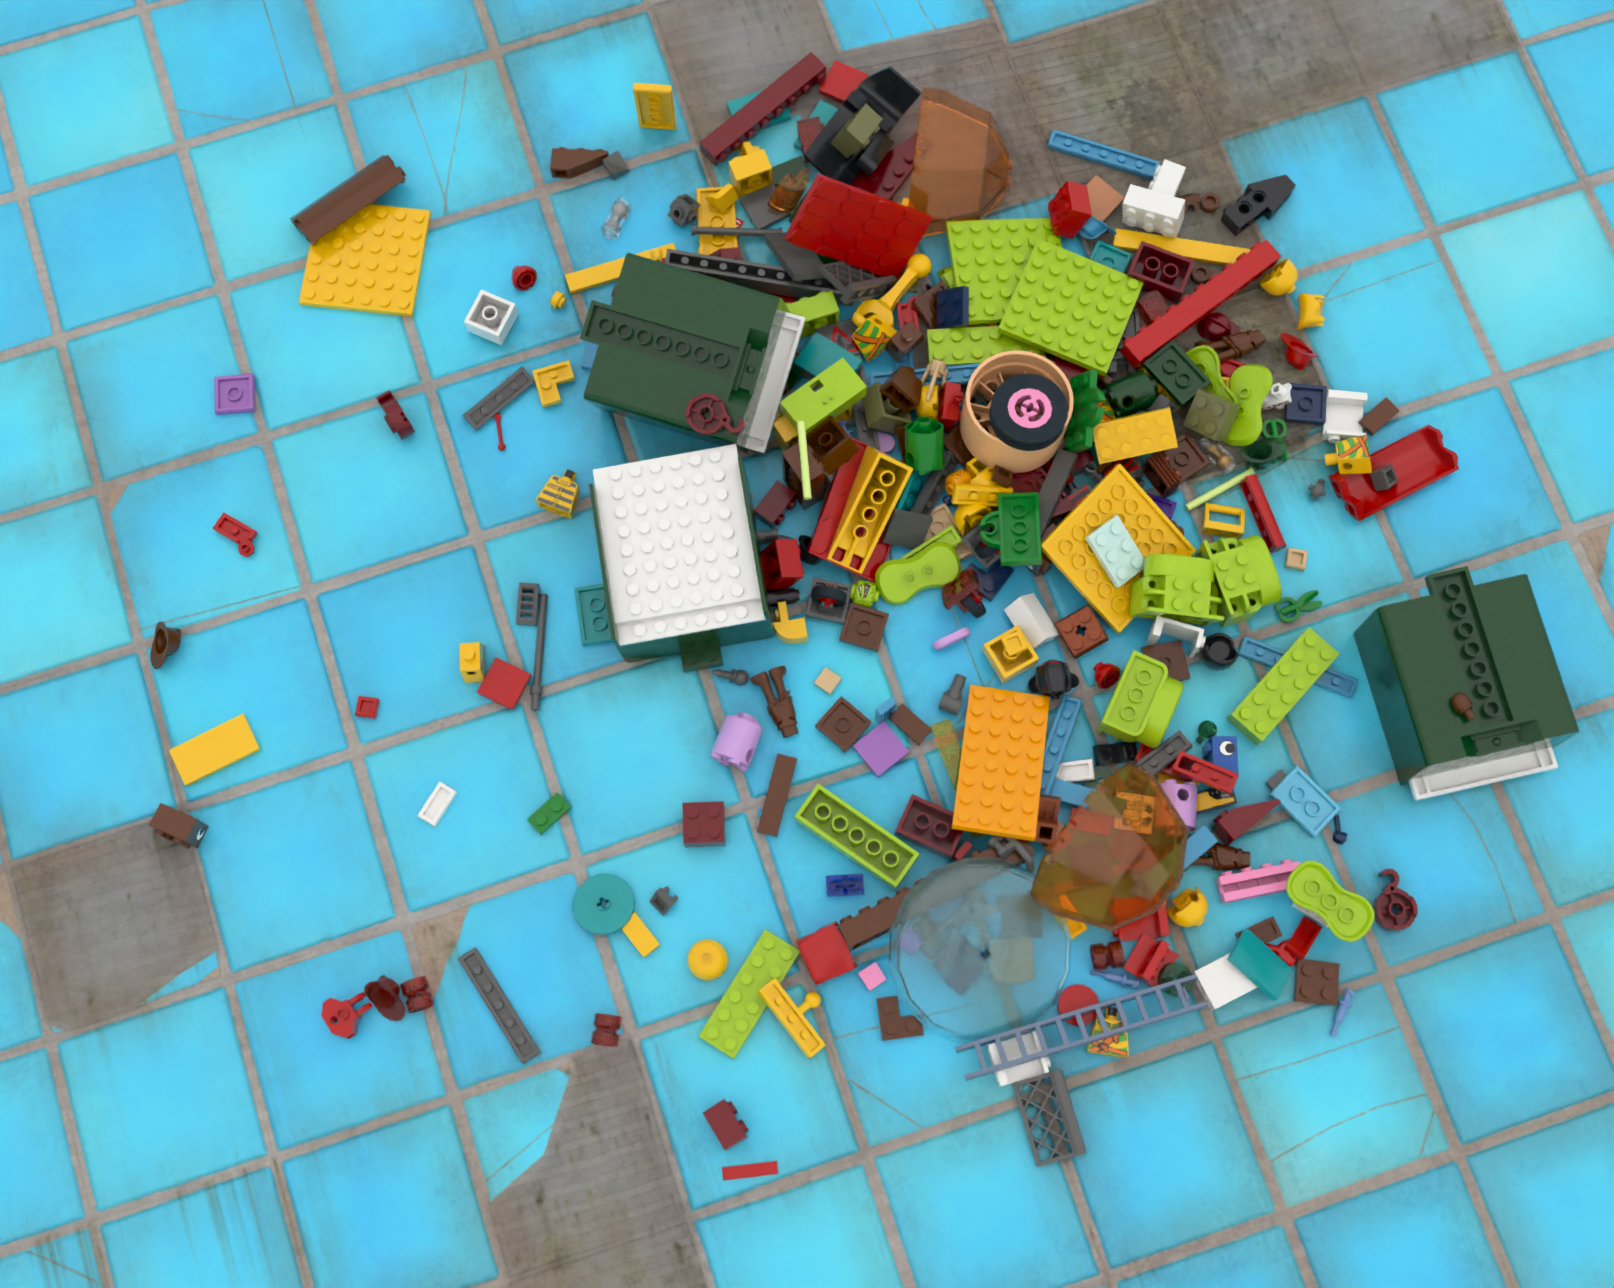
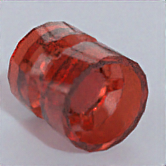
[1090,940,1125,972]
[400,976,435,1013]
[591,1013,622,1047]

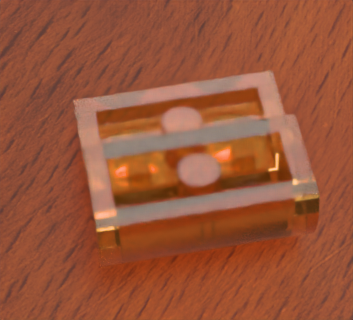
[767,167,811,213]

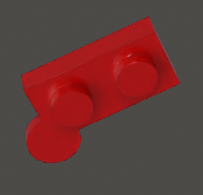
[896,296,919,330]
[213,512,258,557]

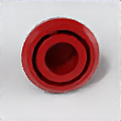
[511,265,537,291]
[1093,662,1120,689]

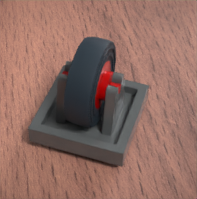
[961,522,1000,569]
[805,578,852,625]

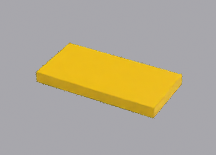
[633,83,677,130]
[696,187,738,255]
[169,714,261,787]

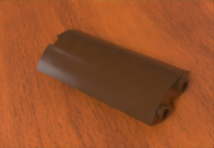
[290,155,406,247]

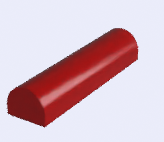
[1240,474,1287,554]

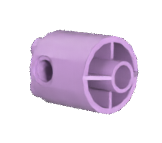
[710,712,763,772]
[1155,779,1198,838]

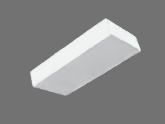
[1056,759,1095,783]
[417,781,457,827]

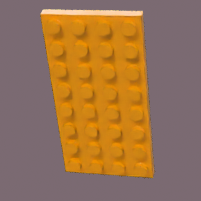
[951,685,1050,841]

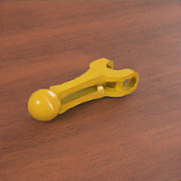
[852,253,932,328]

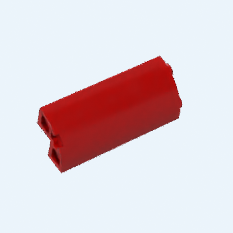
[1329,425,1459,521]

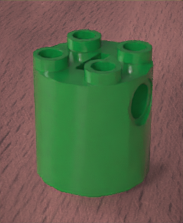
[905,417,945,475]

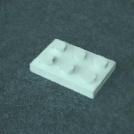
[1084,515,1144,588]

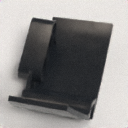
[803,66,922,185]

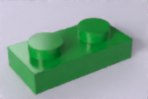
[527,792,571,835]

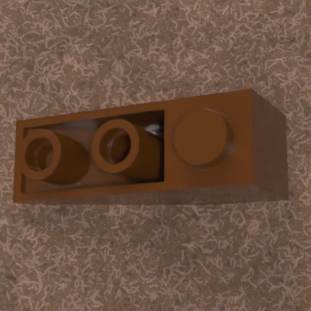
[550,147,609,178]

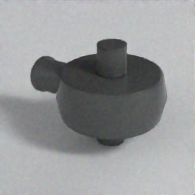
[1308,479,1326,500]

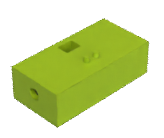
[780,358,867,435]

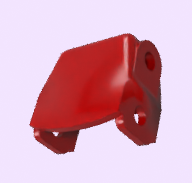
[795,921,857,985]

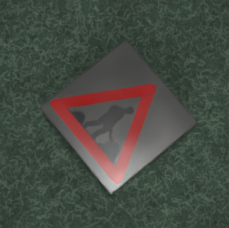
[816,318,862,355]

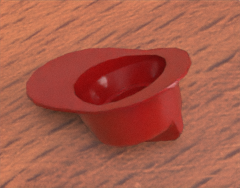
[1280,333,1319,370]

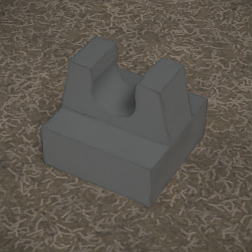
[649,887,678,916]

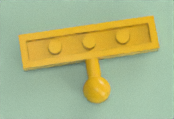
[757,978,826,1059]

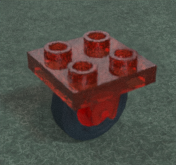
[941,567,986,618]

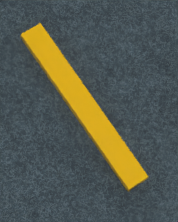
[1113,228,1250,266]

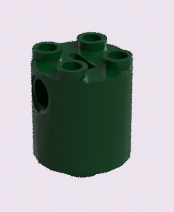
[1100,370,1158,418]

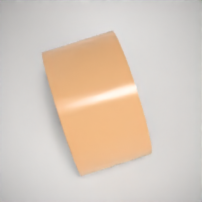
[960,351,1074,473]

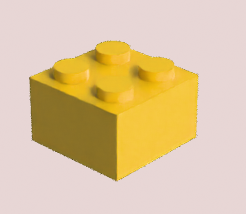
[728,149,773,198]
[982,625,1039,684]

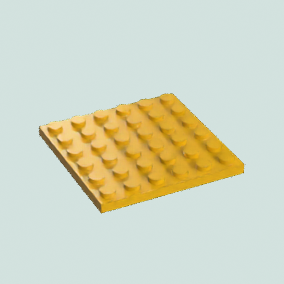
[299,204,431,317]
[1041,464,1197,633]

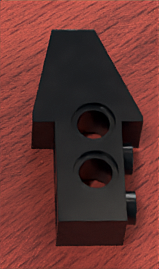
[1221,175,1296,237]

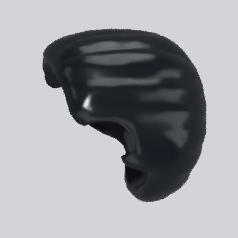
[1200,633,1238,671]

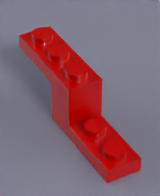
[1135,744,1239,795]

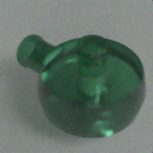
[1195,720,1217,744]

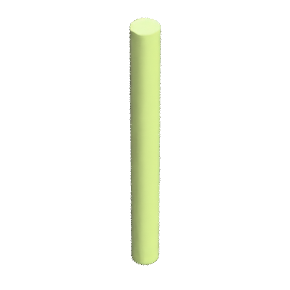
[797,421,812,500]
[1185,468,1255,512]

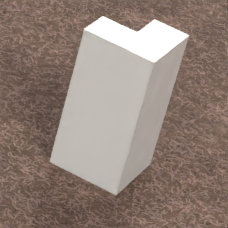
[1004,593,1060,650]

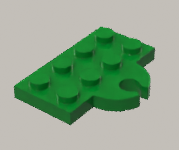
[1064,369,1106,453]
[979,492,1042,566]

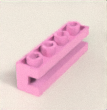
[1215,859,1300,904]

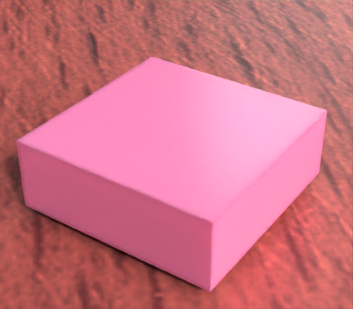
[858,962,887,991]

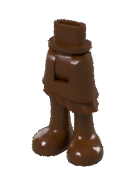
[1194,329,1265,362]
[750,666,799,738]
[1178,834,1250,872]

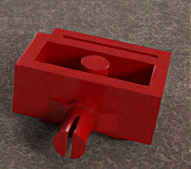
[938,382,963,434]

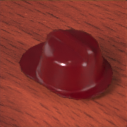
[1197,312,1241,349]

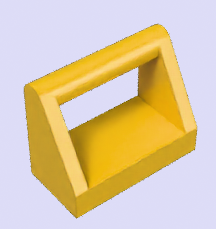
[1201,503,1245,540]

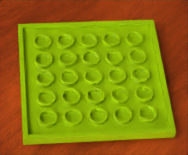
[945,218,1062,324]
[997,238,1144,377]

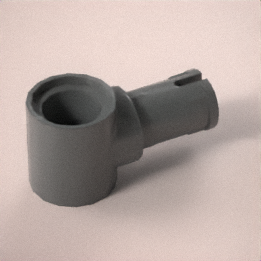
[938,674,966,716]

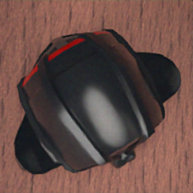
[1028,659,1079,700]

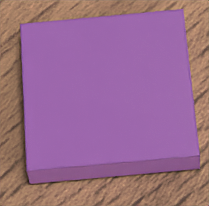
[214,374,255,415]
[852,721,909,778]

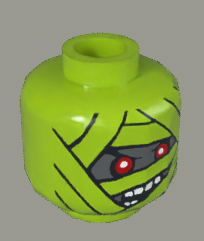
[850,580,880,608]

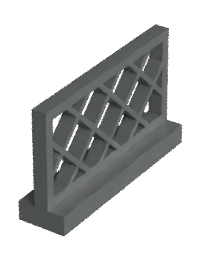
[817,261,899,304]
[1012,1069,1087,1167]

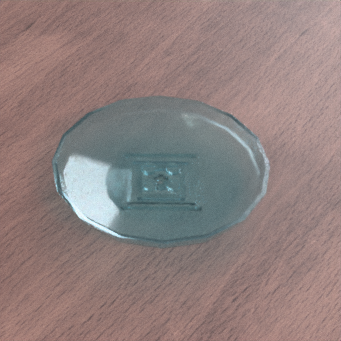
[888,858,1071,1044]

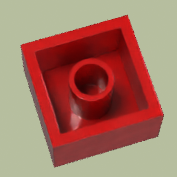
[1048,181,1092,239]
[761,539,804,590]

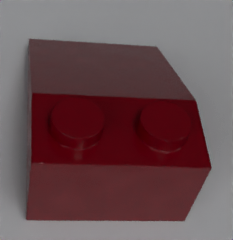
[1211,799,1281,845]

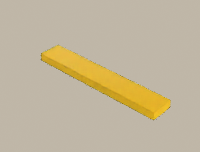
[565,243,676,294]

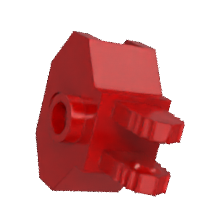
[321,992,373,1039]

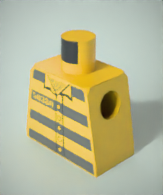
[536,469,580,520]

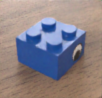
[1202,736,1239,774]

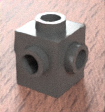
[667,194,701,226]

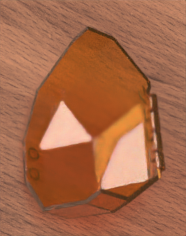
[908,87,1012,236]
[1030,761,1188,931]

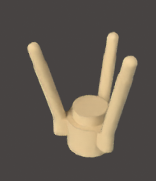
[921,359,948,401]

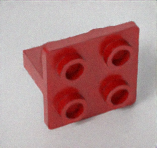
[1123,934,1178,987]

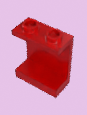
[1109,893,1170,942]

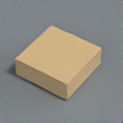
[1284,547,1308,572]
[814,667,842,695]

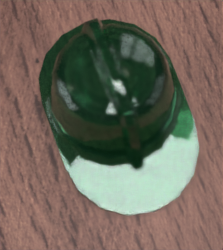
[1240,437,1287,470]

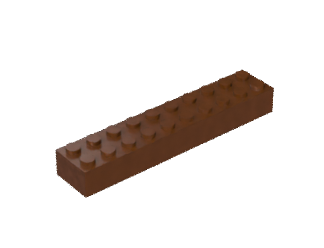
[838,839,1035,952]

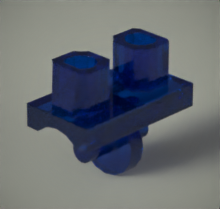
[826,874,864,897]

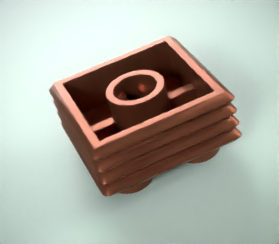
[1142,451,1182,499]
[1055,605,1109,659]

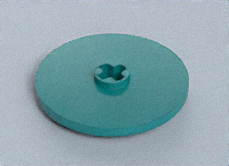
[573,874,635,935]

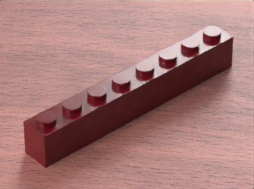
[700,52,826,166]

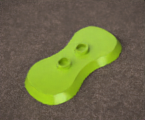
[1185,345,1238,416]
[1223,364,1273,446]
[875,542,961,605]
[1286,860,1375,942]

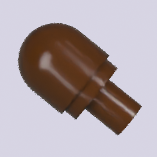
[1451,693,1476,721]

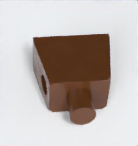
[885,321,925,363]
[879,366,922,414]

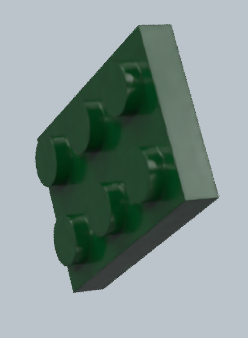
[1142,340,1212,407]

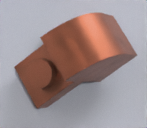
[1035,794,1061,844]

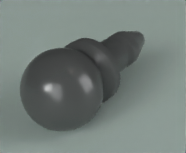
[711,669,749,686]

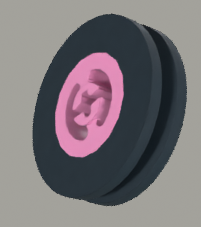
[989,374,1068,451]

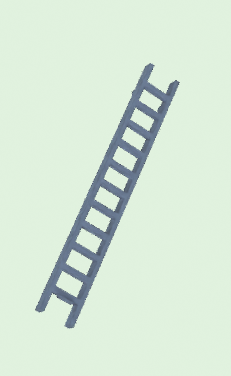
[955,974,1208,1081]

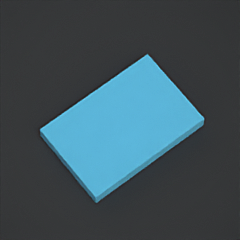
[1268,765,1341,838]

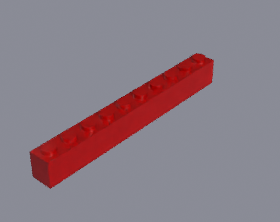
[1120,239,1281,369]

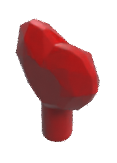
[1265,940,1297,966]

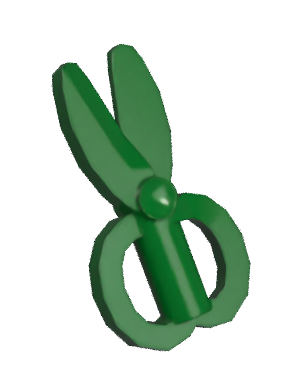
[1261,418,1288,463]
[1275,590,1322,623]

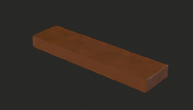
[757,754,797,837]

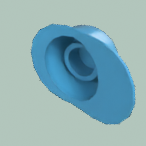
[1078,216,1117,239]

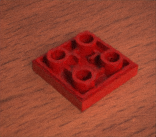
[819,60,868,103]
[477,657,532,710]

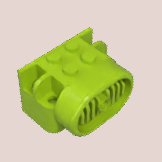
[1195,535,1282,628]
[1129,554,1224,626]
[1096,650,1184,749]

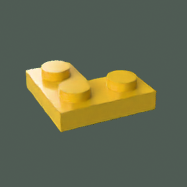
[532,360,575,408]

